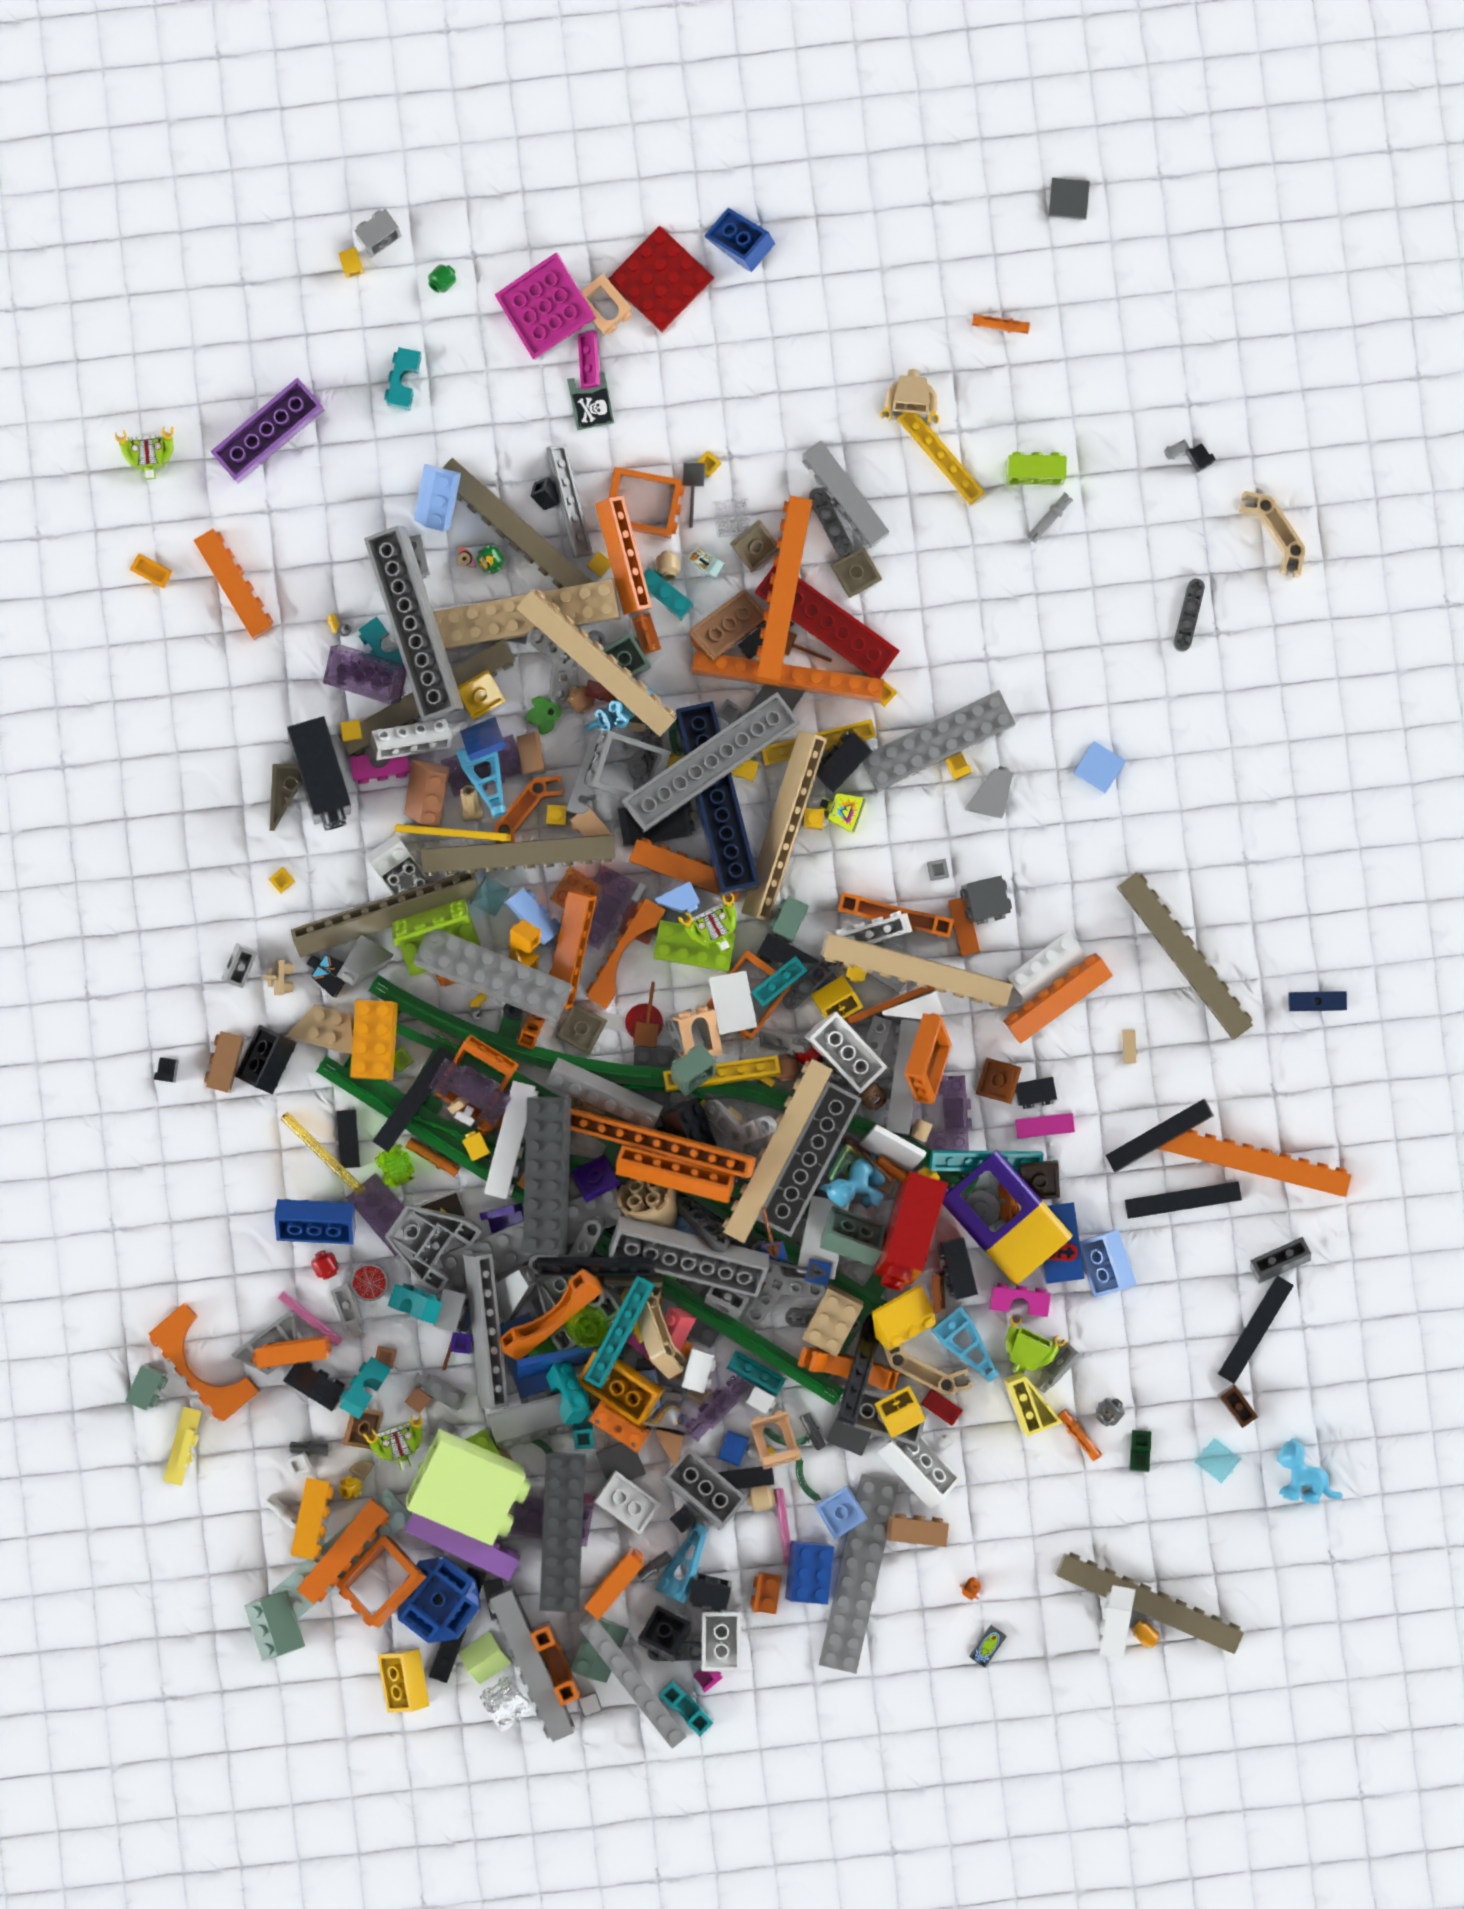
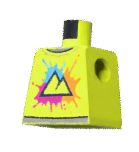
[819,793,867,834]

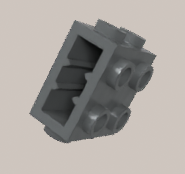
[960,875,1012,925]

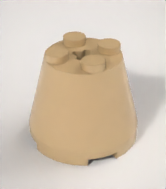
[617,1178,678,1230]

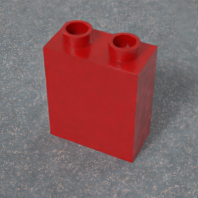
[873,1171,948,1290]

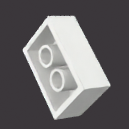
[1098,1585,1135,1659]

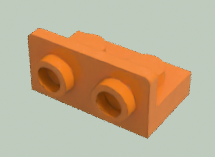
[750,1572,782,1614]

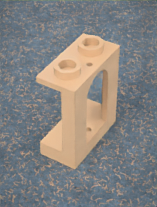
[581,274,632,336]
[672,1005,723,1058]
[750,1410,801,1470]

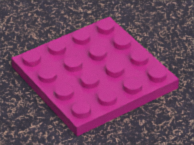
[494,253,596,360]

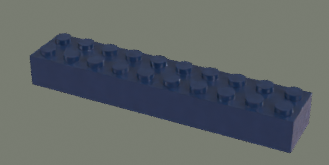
[675,701,759,897]

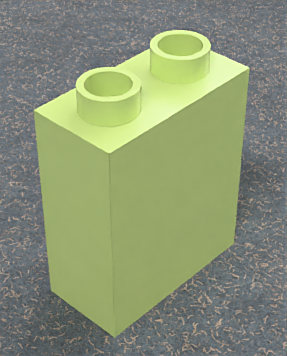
[406,1429,531,1546]

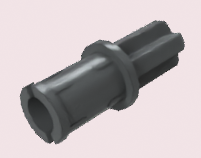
[799,1412,826,1450]
[289,1441,329,1456]
[637,1551,672,1583]

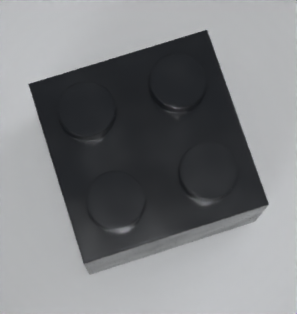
[638,1605,691,1662]

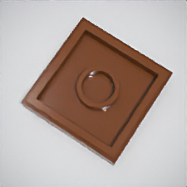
[975,1057,1022,1104]
[932,1273,946,1313]

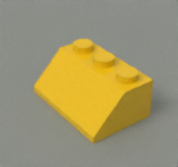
[872,1284,936,1351]
[378,1648,429,1712]

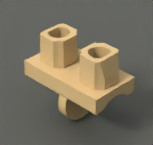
[262,960,294,995]

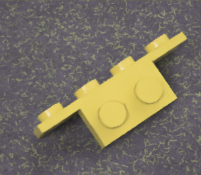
[163,1406,202,1486]

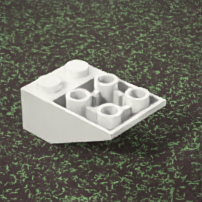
[366,834,431,895]

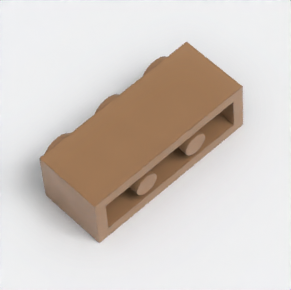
[204,1031,245,1093]
[886,1513,949,1547]

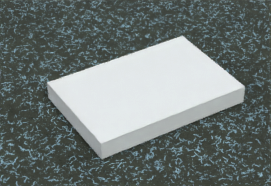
[708,971,757,1035]
[860,1124,926,1173]
[593,1470,661,1536]

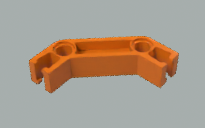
[494,775,563,843]
[798,1347,900,1390]

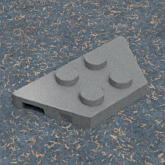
[231,1310,298,1375]

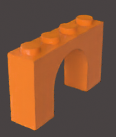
[530,1620,581,1706]

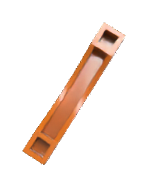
[837,892,954,939]
[585,898,666,1009]
[499,1269,603,1360]

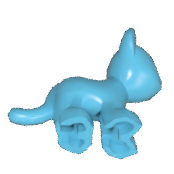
[584,680,655,731]
[819,1152,886,1209]
[1277,1438,1343,1504]

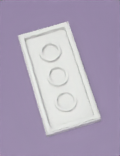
[796,1196,850,1279]

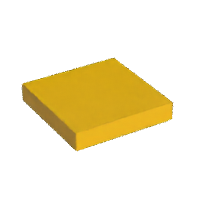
[457,669,506,720]

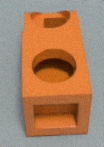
[517,1014,545,1050]

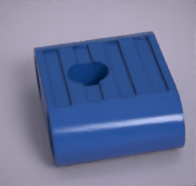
[718,1430,750,1467]

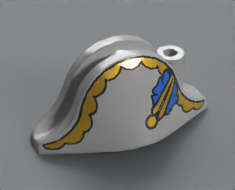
[643,1404,690,1435]

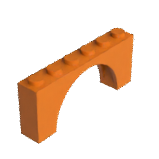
[148,1303,261,1422]

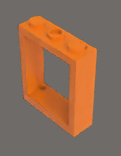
[608,467,685,539]
[706,950,793,1040]
[904,1013,952,1104]
[435,1034,519,1123]
[252,1335,332,1369]
[588,1400,652,1453]
[336,1534,426,1628]
[584,1547,645,1620]

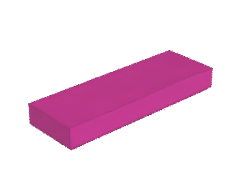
[577,330,600,390]
[1015,1113,1075,1139]

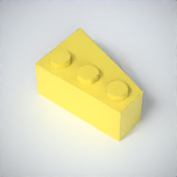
[1003,1372,1063,1437]

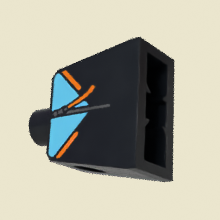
[306,954,346,998]

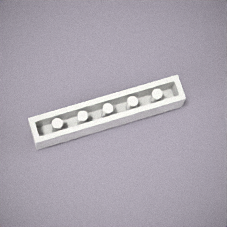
[484,1081,539,1199]

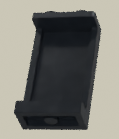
[617,801,695,848]

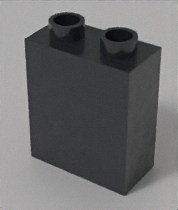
[287,716,351,831]

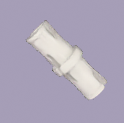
[264,1495,298,1529]

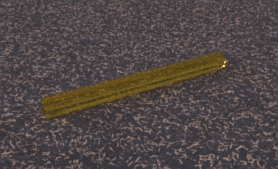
[281,1112,365,1195]

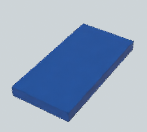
[460,717,506,761]
[1043,1202,1085,1284]
[500,1312,550,1399]
[516,1344,594,1379]

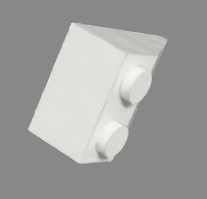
[881,991,944,1021]
[682,1349,716,1394]
[702,1610,741,1671]

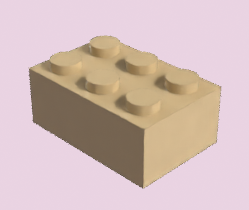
[802,1284,864,1357]

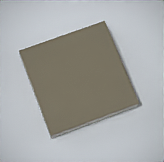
[730,519,779,573]
[830,546,882,599]
[556,1003,608,1054]

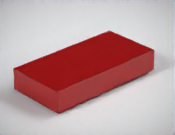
[920,1389,963,1426]

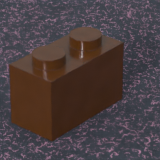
[1217,1384,1258,1428]

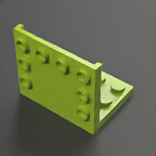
[392,898,482,977]

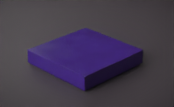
[571,1154,620,1203]

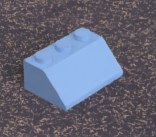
[414,464,461,531]
[655,882,701,915]
[505,888,561,947]
[1080,1229,1137,1298]

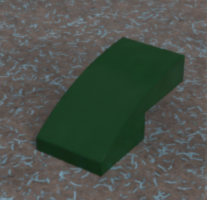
[1129,1430,1152,1473]

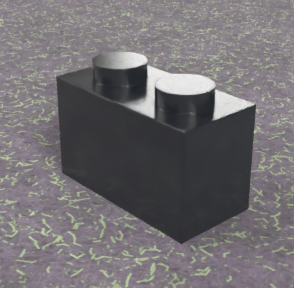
[1015,1077,1057,1109]

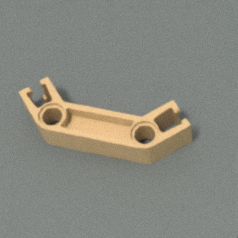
[1238,491,1305,578]
[637,1287,687,1379]
[883,1343,972,1395]

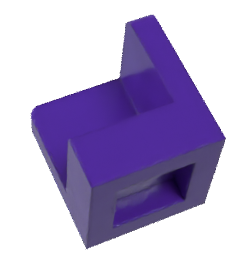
[450,1332,473,1354]

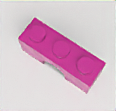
[349,754,411,784]
[989,1283,1051,1317]

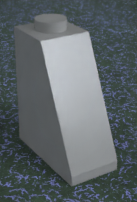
[965,766,1013,819]
[337,935,394,986]
[495,1265,537,1323]

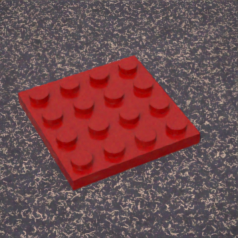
[608,225,714,333]

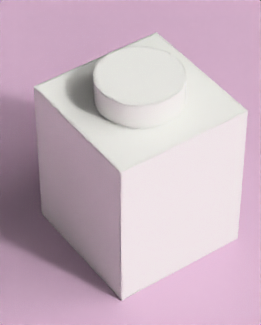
[746,1385,777,1414]

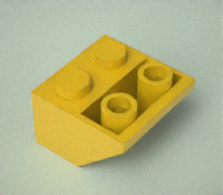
[810,975,863,1019]
[874,1386,926,1438]

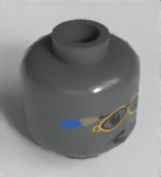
[1096,1397,1125,1427]

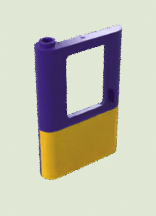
[942,1149,1073,1285]

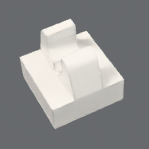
[454,1105,474,1127]

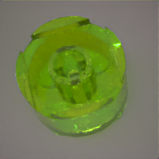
[375,1144,416,1188]
[564,1305,608,1348]

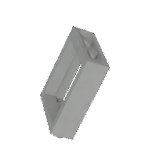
[586,730,671,798]

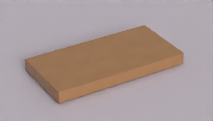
[688,589,765,661]

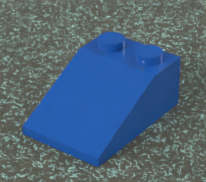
[704,207,775,272]

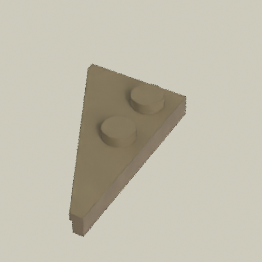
[269,764,301,831]

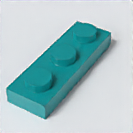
[751,956,808,1007]
[726,1351,786,1397]

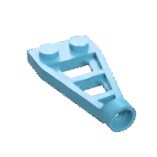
[456,748,507,818]
[931,1306,1000,1383]
[655,1522,709,1603]

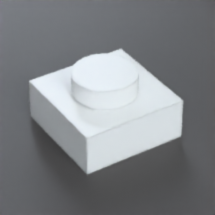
[286,1452,313,1477]

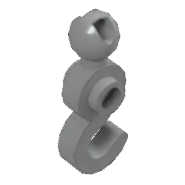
[623,738,647,791]

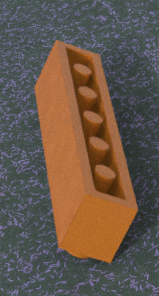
[595,496,652,615]
[193,529,274,640]
[628,837,740,902]
[549,891,597,1009]
[1003,953,1113,1044]
[616,1145,735,1203]
[296,1497,390,1604]

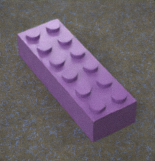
[210,377,325,484]
[404,1512,520,1582]

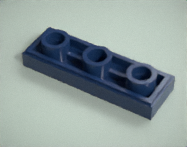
[1288,991,1347,1012]

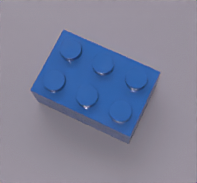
[785,1540,834,1605]

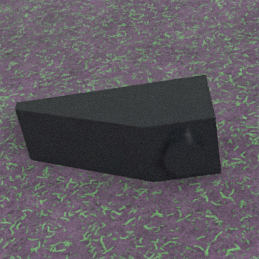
[757,933,819,964]

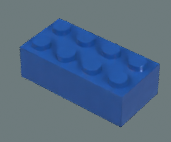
[274,1199,356,1245]

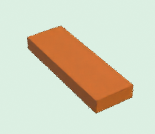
[948,898,980,957]

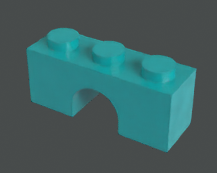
[384,347,422,411]
[644,568,693,621]
[358,616,405,678]
[387,1283,443,1324]
[339,1357,391,1419]
[546,1362,590,1425]
[573,1389,595,1450]
[658,1678,714,1736]

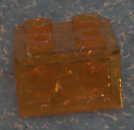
[550,866,602,909]

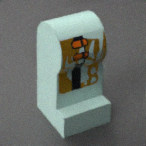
[687,546,725,580]

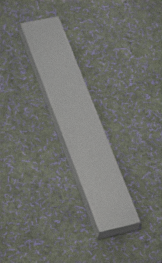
[546,444,593,558]

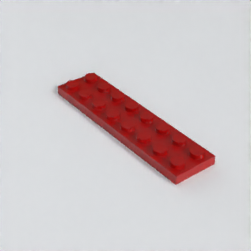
[754,566,900,679]

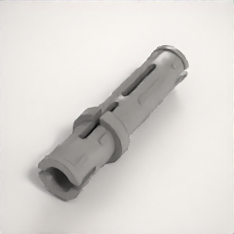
[1027,492,1073,543]

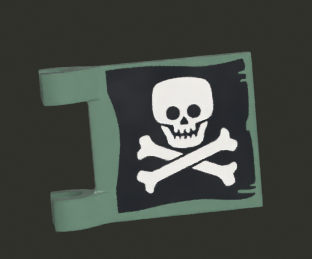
[567,372,614,430]

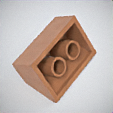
[404,759,450,828]

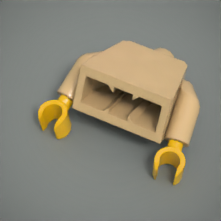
[880,369,939,424]

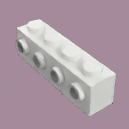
[370,719,452,761]
[836,911,912,944]

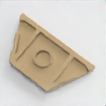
[287,1005,353,1055]

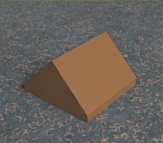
[516,731,545,774]
[342,1408,384,1450]
[654,1427,684,1465]

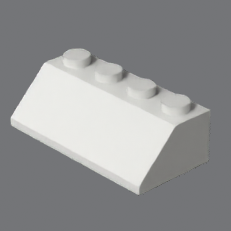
[1006,931,1087,1003]
[804,1011,887,1094]
[878,1435,961,1510]

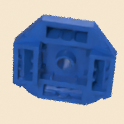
[397,1556,481,1643]

